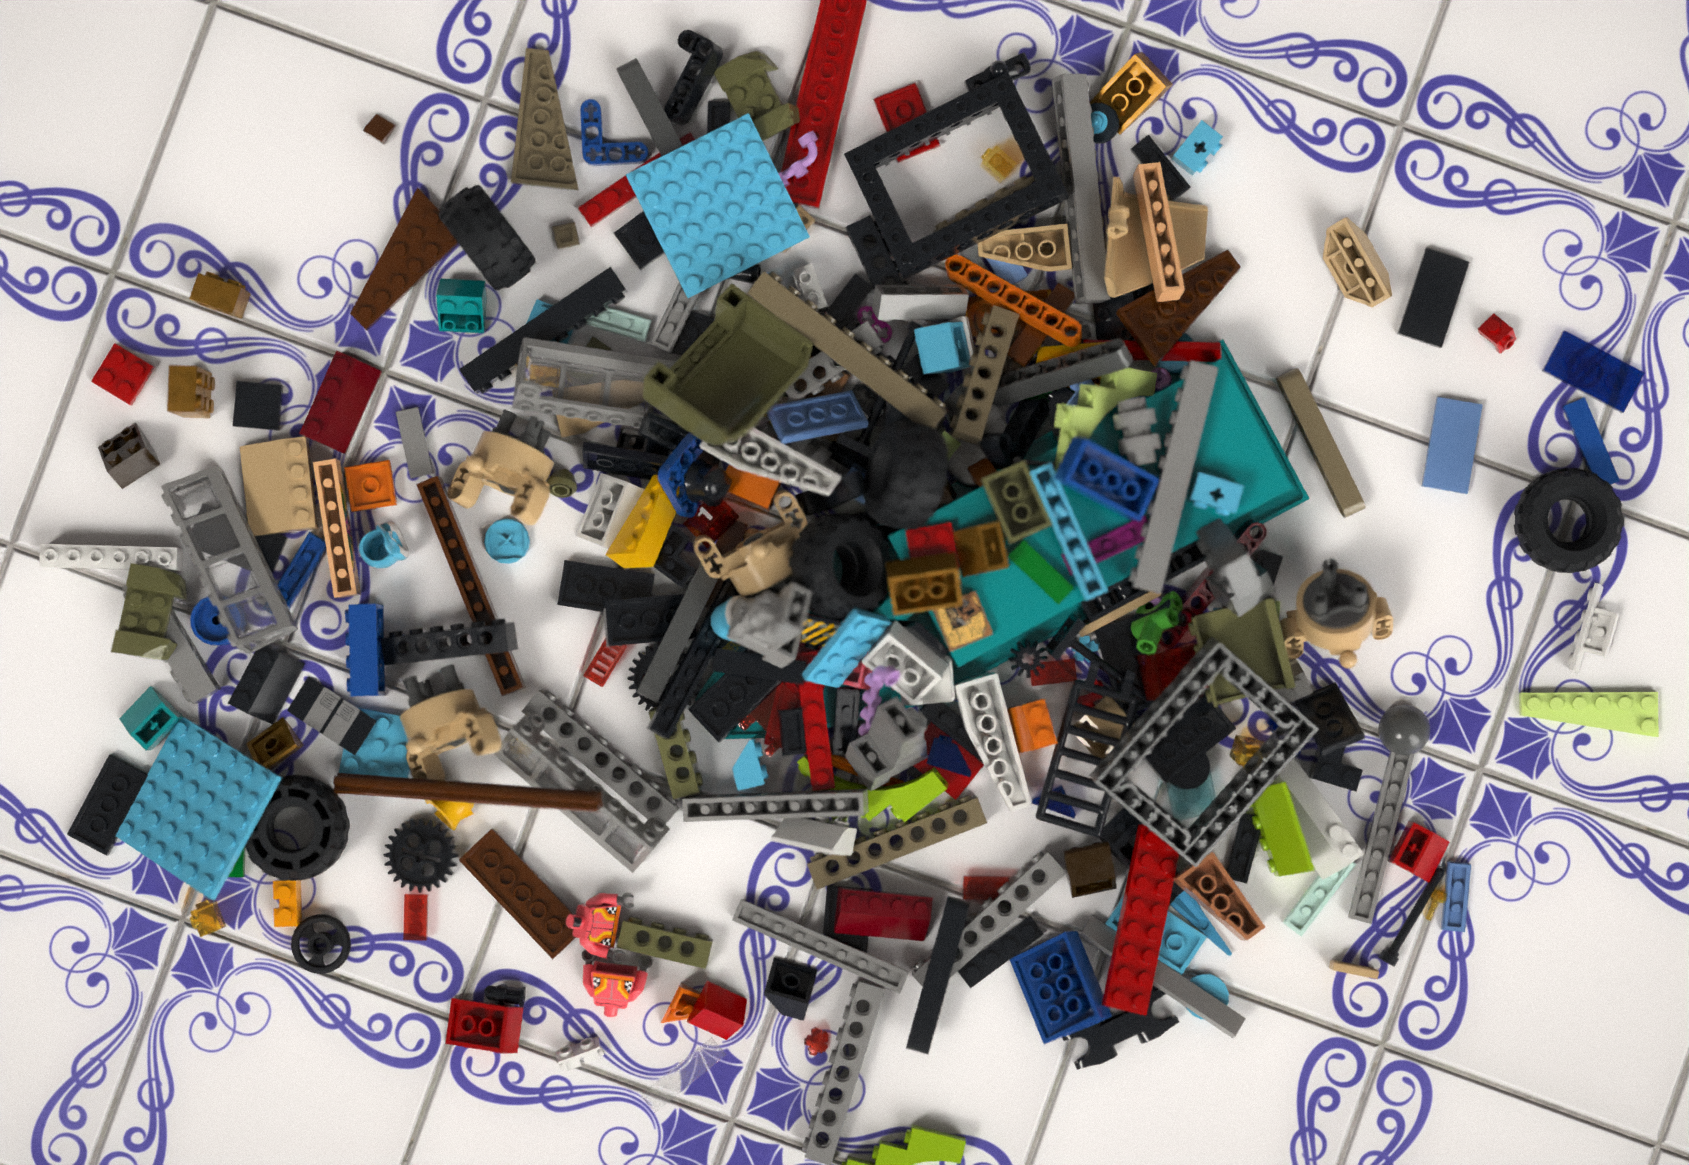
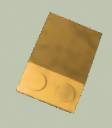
[1089,52,1173,135]

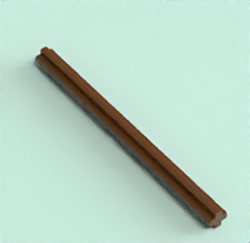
[333,773,603,812]

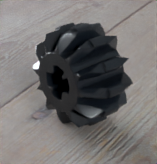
[1008,639,1048,678]

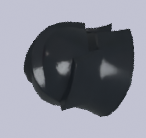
[685,459,732,507]

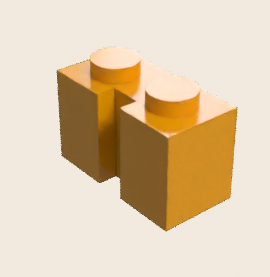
[273,879,302,927]

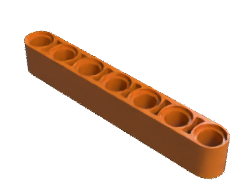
[945,254,1082,347]

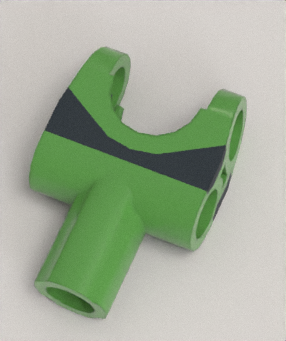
[1131,591,1183,655]

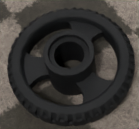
[291,914,351,974]

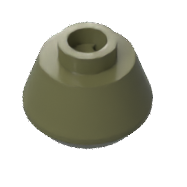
[547,468,577,498]

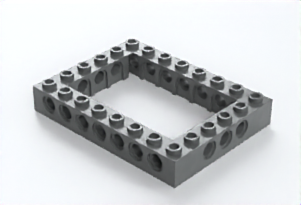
[1089,637,1319,868]

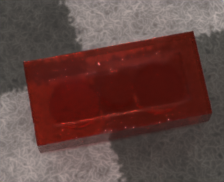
[1029,658,1077,686]
[962,875,1009,900]
[403,894,429,941]

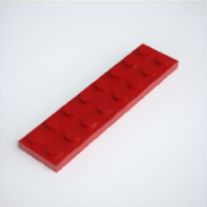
[1102,825,1179,1016]

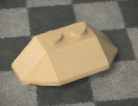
[1323,217,1392,307]

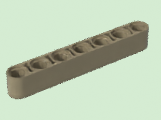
[1276,368,1366,518]

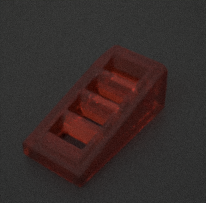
[583,638,627,688]

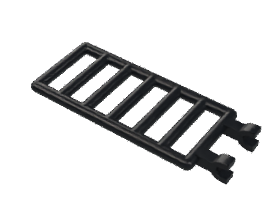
[1035,659,1140,837]

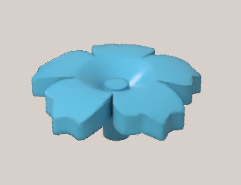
[1072,636,1099,663]

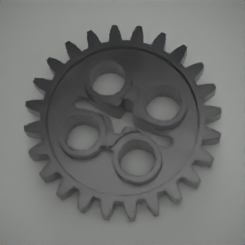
[628,642,702,711]
[383,818,459,893]

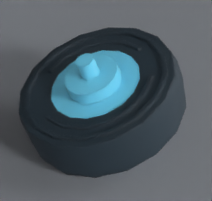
[1091,103,1119,144]

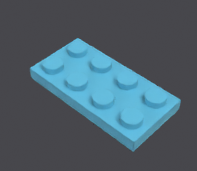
[802,608,891,688]
[1105,895,1207,975]

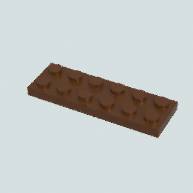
[459,828,576,960]

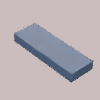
[1441,861,1471,932]

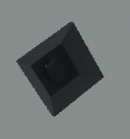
[764,957,818,1021]

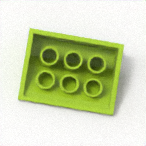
[1249,781,1315,877]

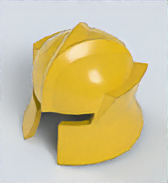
[425,800,474,830]

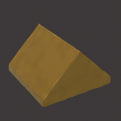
[246,717,304,770]

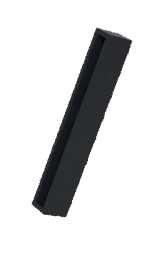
[459,267,627,394]

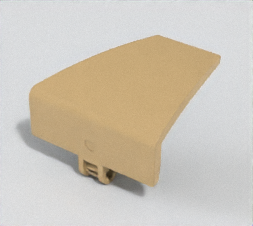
[1105,176,1208,298]

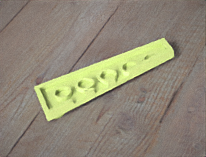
[1519,692,1659,737]

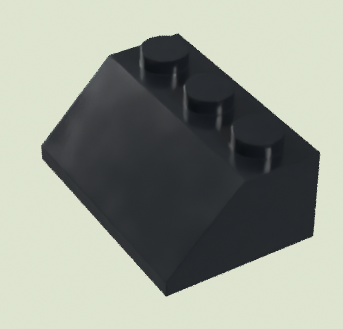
[228,645,305,724]

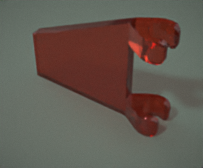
[739,682,799,757]

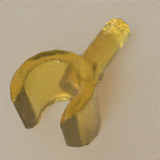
[1426,890,1446,921]

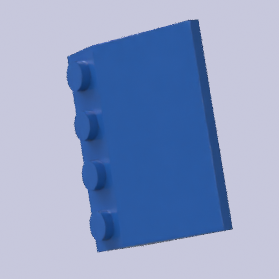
[1010,931,1112,1044]

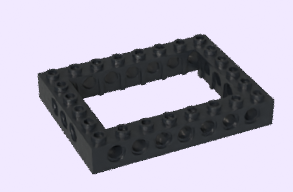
[844,72,1069,279]

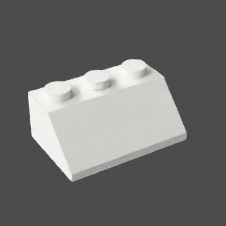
[576,473,645,549]
[861,621,948,705]
[771,817,857,856]

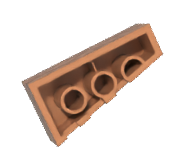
[1173,852,1265,941]

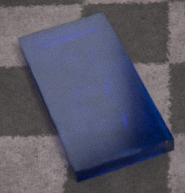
[1542,330,1644,413]

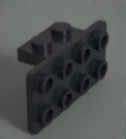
[1093,286,1147,341]

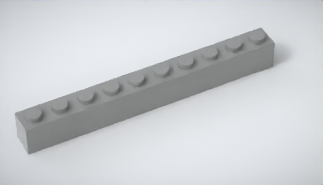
[1052,74,1110,304]
[1129,361,1218,594]

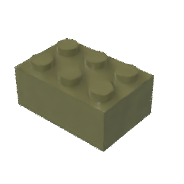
[980,461,1053,545]

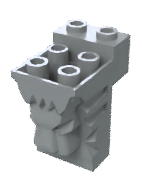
[727,582,812,668]
[845,697,928,792]

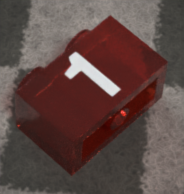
[683,500,740,549]

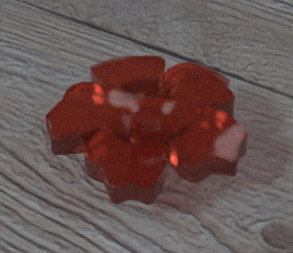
[804,1027,829,1056]

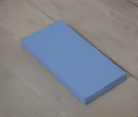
[767,390,868,444]
[1421,397,1483,494]

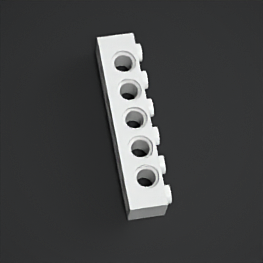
[39,544,183,571]

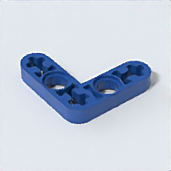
[580,99,649,166]
[658,433,703,518]

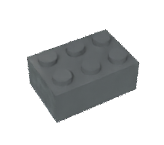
[1196,518,1262,601]

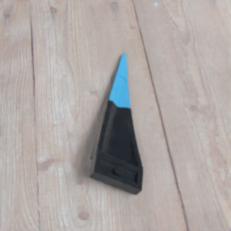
[1098,807,1232,956]

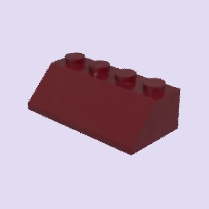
[299,350,382,454]
[834,887,933,941]

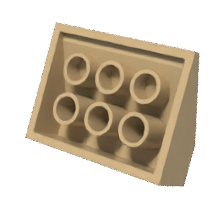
[240,437,318,536]

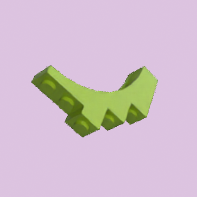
[797,754,949,822]
[841,1124,966,1165]

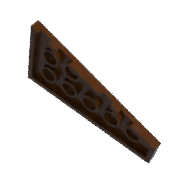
[350,187,459,331]

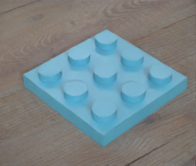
[339,707,410,778]

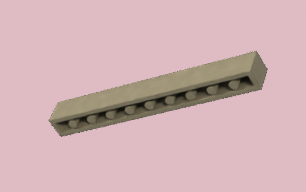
[747,271,948,428]

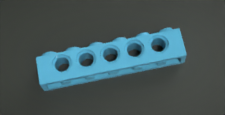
[1030,463,1108,601]

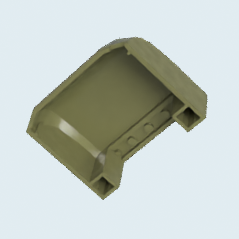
[643,283,813,445]

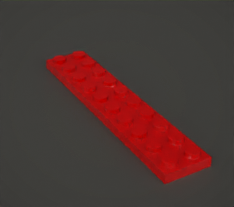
[781,0,867,209]

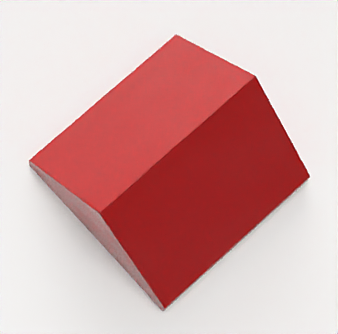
[687,981,747,1040]

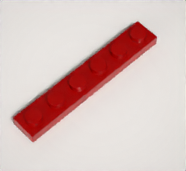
[578,132,696,228]
[795,651,835,791]

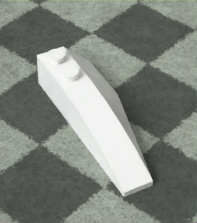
[700,427,842,496]
[954,672,1032,812]
[1273,758,1364,880]

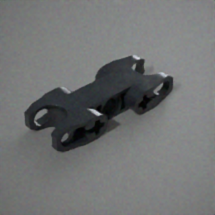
[1062,988,1179,1070]

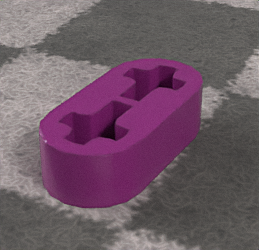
[857,306,893,344]

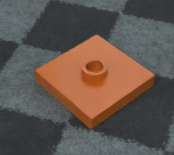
[344,460,397,512]

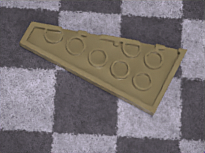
[511,48,579,191]

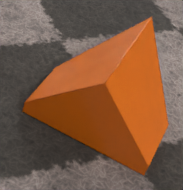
[661,983,701,1023]

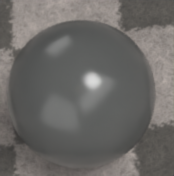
[1378,704,1430,755]

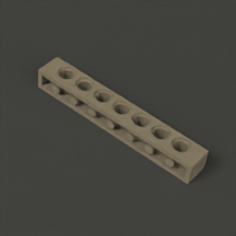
[807,794,987,890]

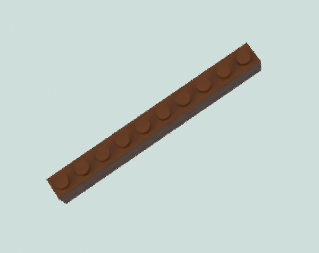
[416,476,526,696]

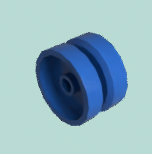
[190,596,247,646]

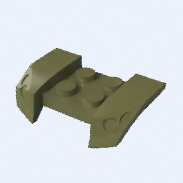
[714,51,799,141]
[111,563,187,660]

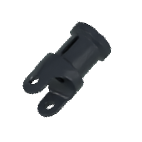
[484,984,526,1007]

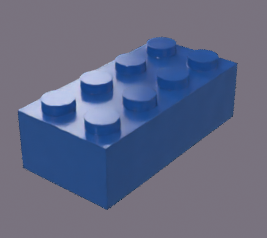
[1053,437,1160,521]
[345,604,386,697]

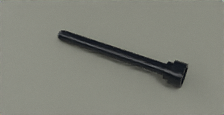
[1378,868,1444,967]

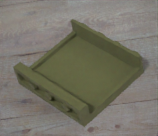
[1188,596,1296,707]

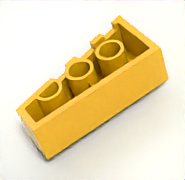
[605,475,680,568]

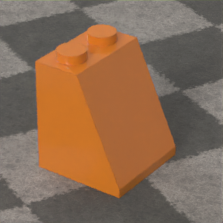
[723,464,782,511]
[1007,698,1057,753]

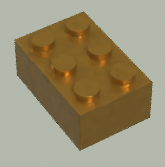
[167,365,215,418]
[886,552,963,616]

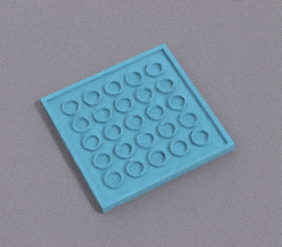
[626,113,810,298]
[116,716,282,900]

